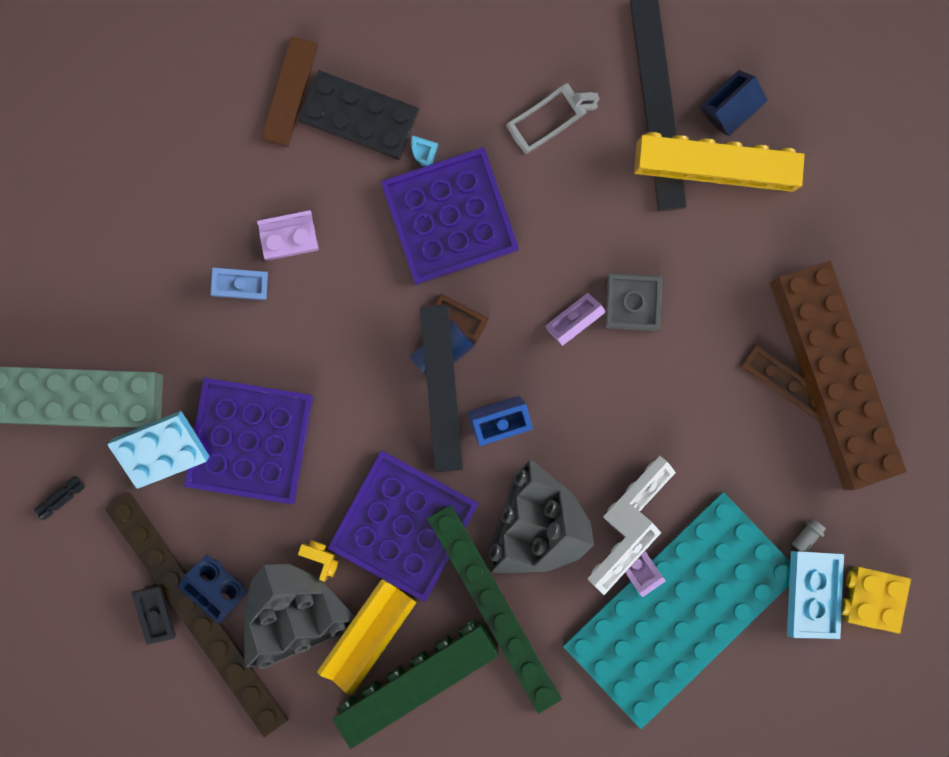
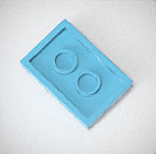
[107,411,209,489]
[787,551,844,639]

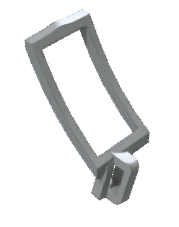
[506,83,600,155]

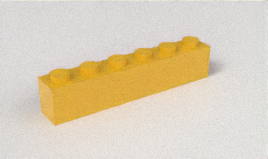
[634,132,805,192]

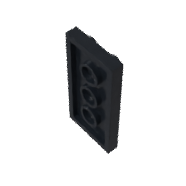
[298,70,419,160]

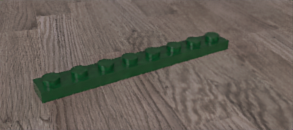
[427,504,562,714]

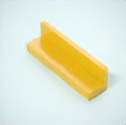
[317,580,417,695]

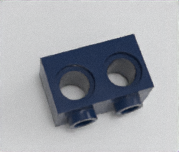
[178,554,249,625]

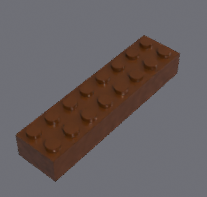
[770,260,907,491]

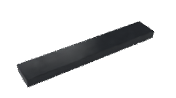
[420,304,463,472]

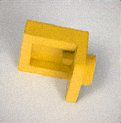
[298,540,338,582]

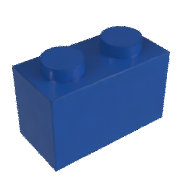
[467,395,533,446]

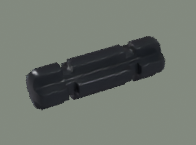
[34,477,85,520]

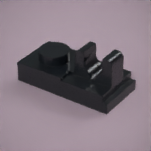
[132,584,176,645]

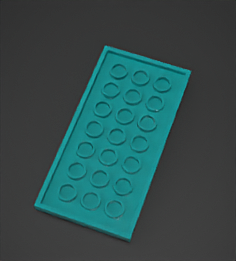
[563,492,790,729]

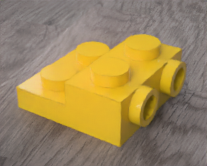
[841,566,911,634]

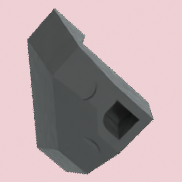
[488,460,594,574]
[244,564,355,669]

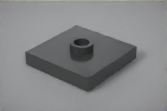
[605,273,663,332]

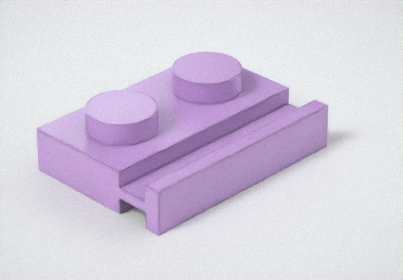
[257,210,319,261]

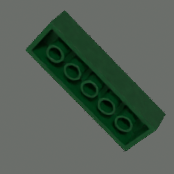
[332,620,499,749]

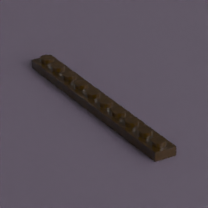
[105,493,288,738]

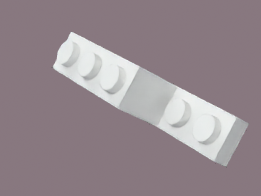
[588,456,676,595]

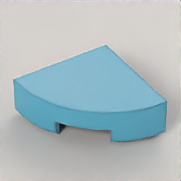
[411,135,438,167]

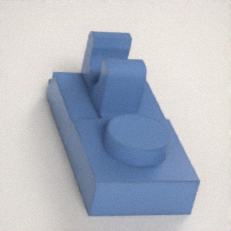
[210,268,268,300]

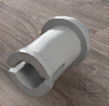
[791,518,826,552]

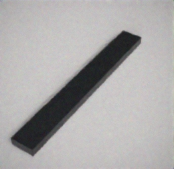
[630,0,687,212]

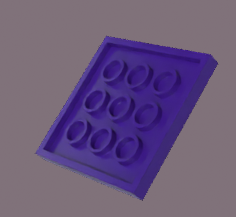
[381,147,519,285]
[184,378,314,505]
[328,450,479,602]

